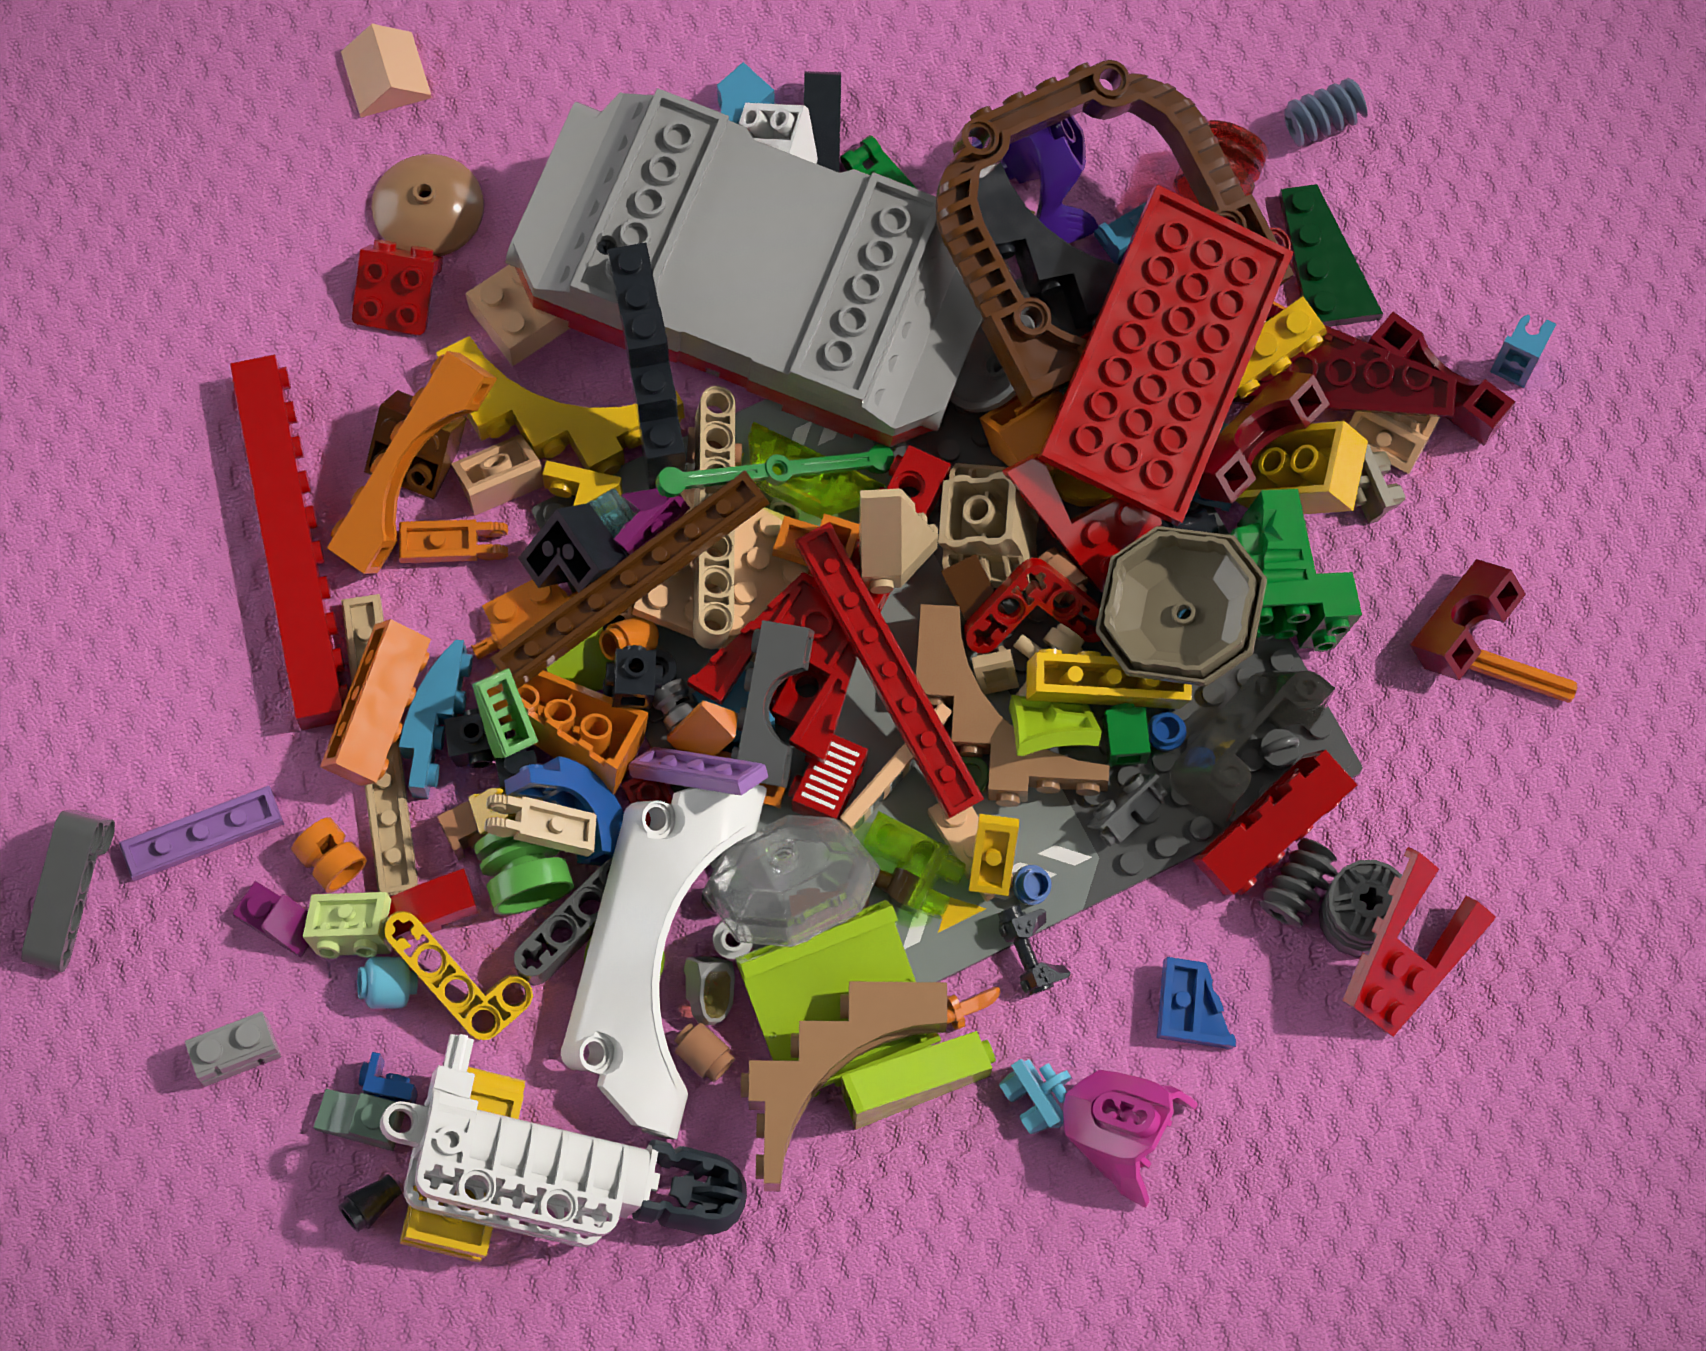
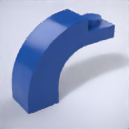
[504,756,624,866]

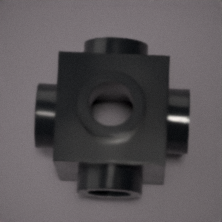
[605,645,663,709]
[444,708,508,768]

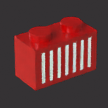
[788,735,868,829]

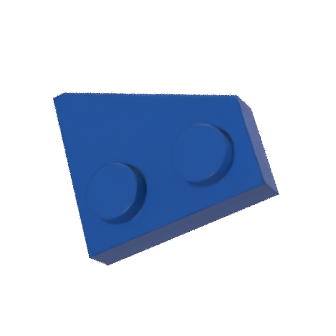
[1157,957,1236,1049]

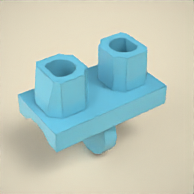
[999,1059,1072,1134]

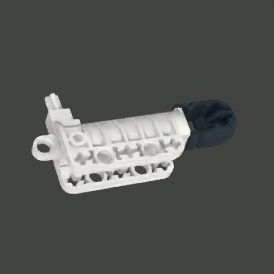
[380,1034,747,1247]

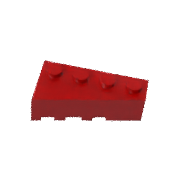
[1192,749,1358,896]

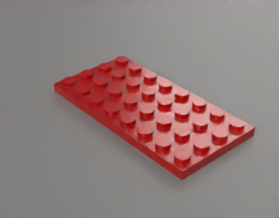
[1038,184,1294,526]

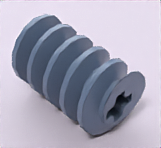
[1284,78,1368,147]

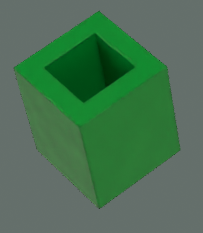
[1103,703,1151,767]

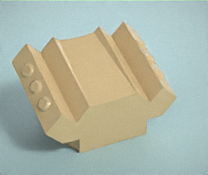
[938,463,1039,590]

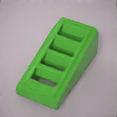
[472,668,538,758]

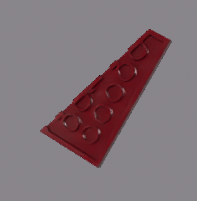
[1232,304,1457,418]

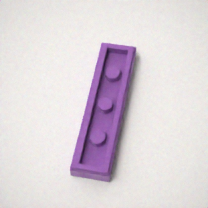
[628,747,769,796]
[119,785,284,881]

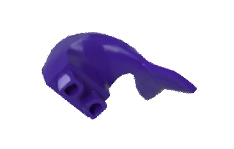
[972,116,1098,243]

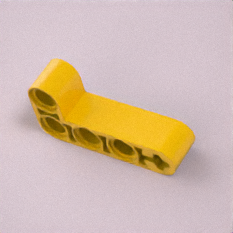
[384,911,533,1040]

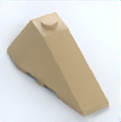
[859,489,938,594]

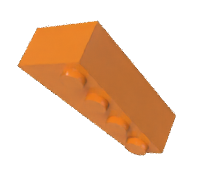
[487,668,648,794]

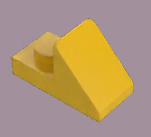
[542,460,623,513]
[969,814,1019,896]

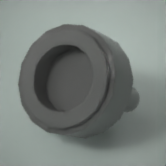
[1259,729,1300,770]

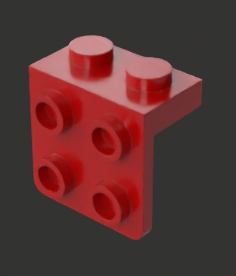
[352,240,443,335]

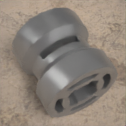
[653,678,698,733]

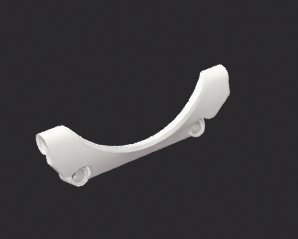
[561,784,767,1140]

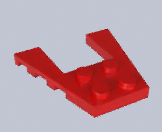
[1002,453,1162,593]
[687,572,858,764]
[1342,847,1496,1037]

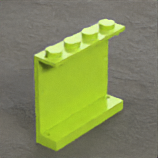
[735,900,941,1098]

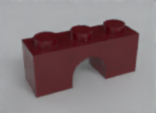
[1410,559,1526,681]

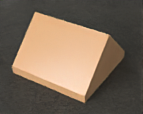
[341,24,432,118]
[451,434,544,516]

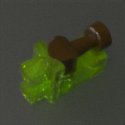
[846,811,966,919]

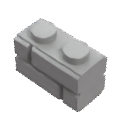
[185,1011,282,1087]

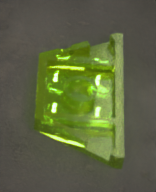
[748,422,885,519]

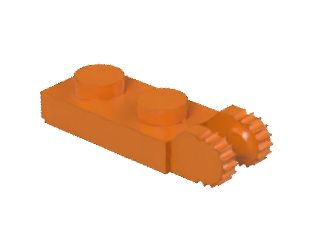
[399,519,508,563]

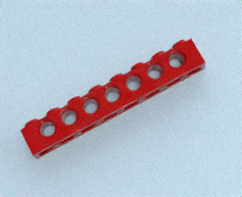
[770,445,951,732]

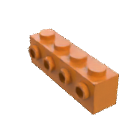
[320,619,431,786]

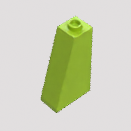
[841,1031,996,1130]

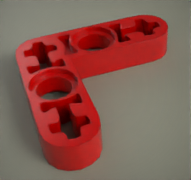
[964,558,1101,653]

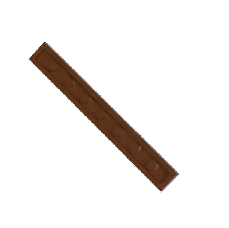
[490,471,770,689]

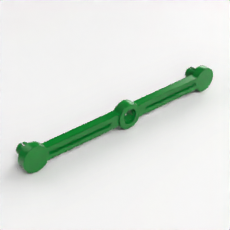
[655,444,895,498]

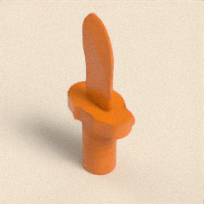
[947,987,1000,1030]

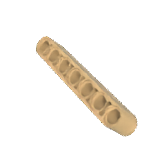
[693,386,735,649]

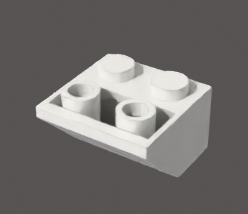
[739,103,818,164]

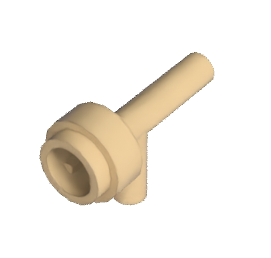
[1013,623,1085,696]

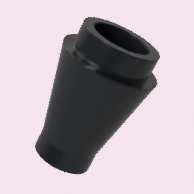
[338,1174,402,1232]

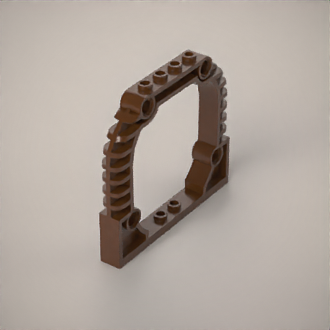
[936,60,1294,407]

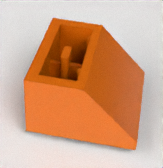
[979,391,1064,472]

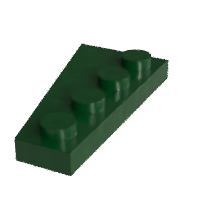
[1279,184,1383,327]

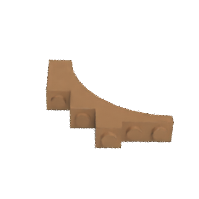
[916,604,1109,807]
[741,981,947,1192]

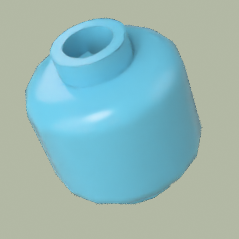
[357,957,418,1009]

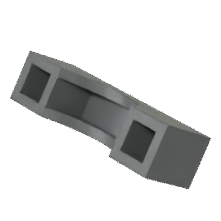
[731,620,815,788]

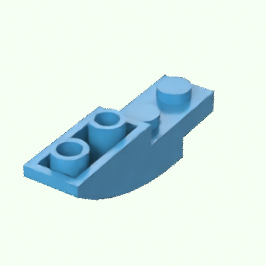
[399,639,472,799]

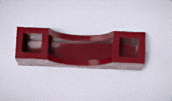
[1368,311,1516,446]
[1197,370,1330,504]

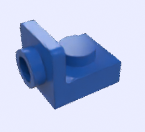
[358,1052,418,1104]

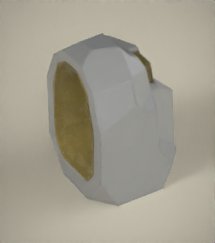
[683,956,735,1025]

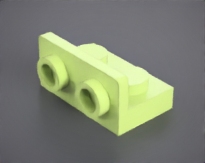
[303,892,392,959]

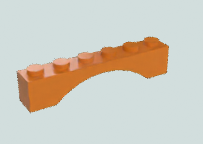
[327,351,497,574]

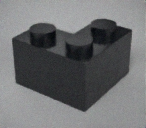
[518,503,627,593]

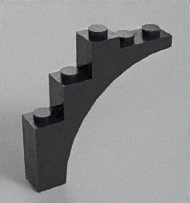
[977,161,1120,330]
[608,242,687,489]

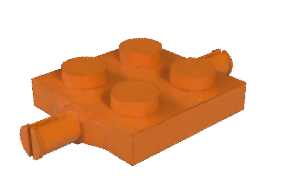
[471,579,578,660]

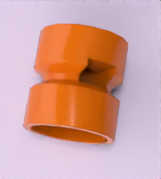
[291,817,367,893]

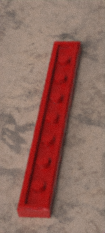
[794,521,984,819]

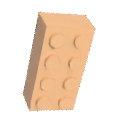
[466,265,570,366]

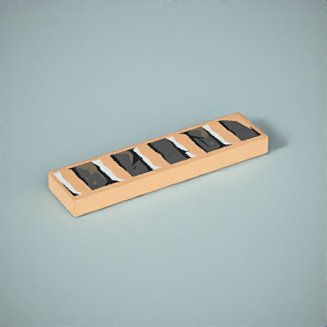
[840,703,953,838]

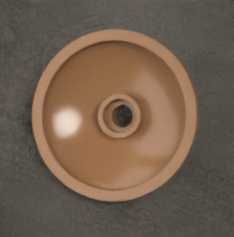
[372,154,484,257]

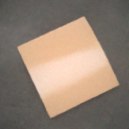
[1349,412,1441,474]

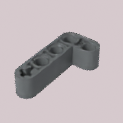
[21,810,115,972]
[514,858,613,986]

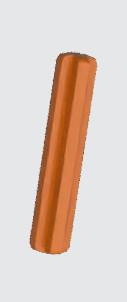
[1469,649,1578,703]

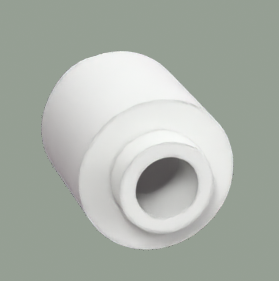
[713,917,753,959]

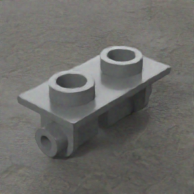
[1086,773,1167,847]

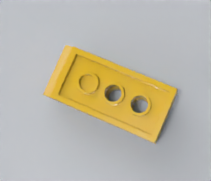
[399,1066,525,1262]

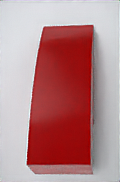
[388,868,478,941]

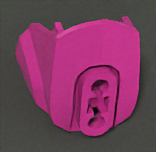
[1063,1070,1198,1208]

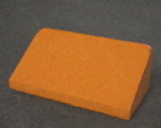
[667,700,738,756]

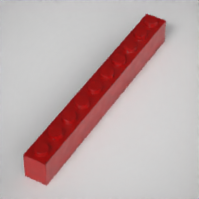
[230,354,349,731]

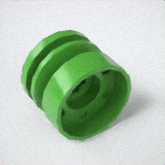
[473,833,574,915]

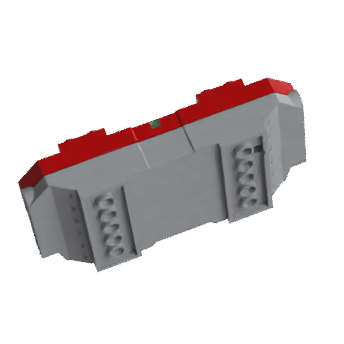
[505,88,982,447]

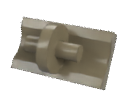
[1355,444,1406,524]

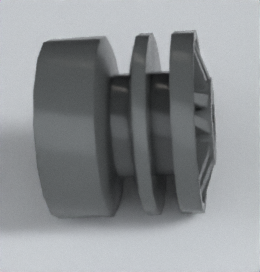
[1319,860,1409,957]

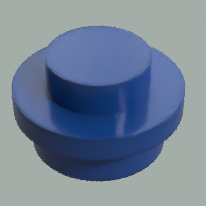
[1148,712,1186,751]
[1012,865,1052,905]

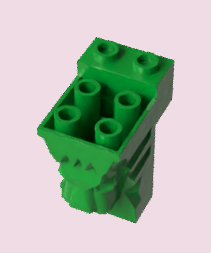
[1229,489,1362,652]

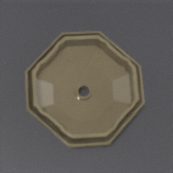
[1095,526,1267,687]

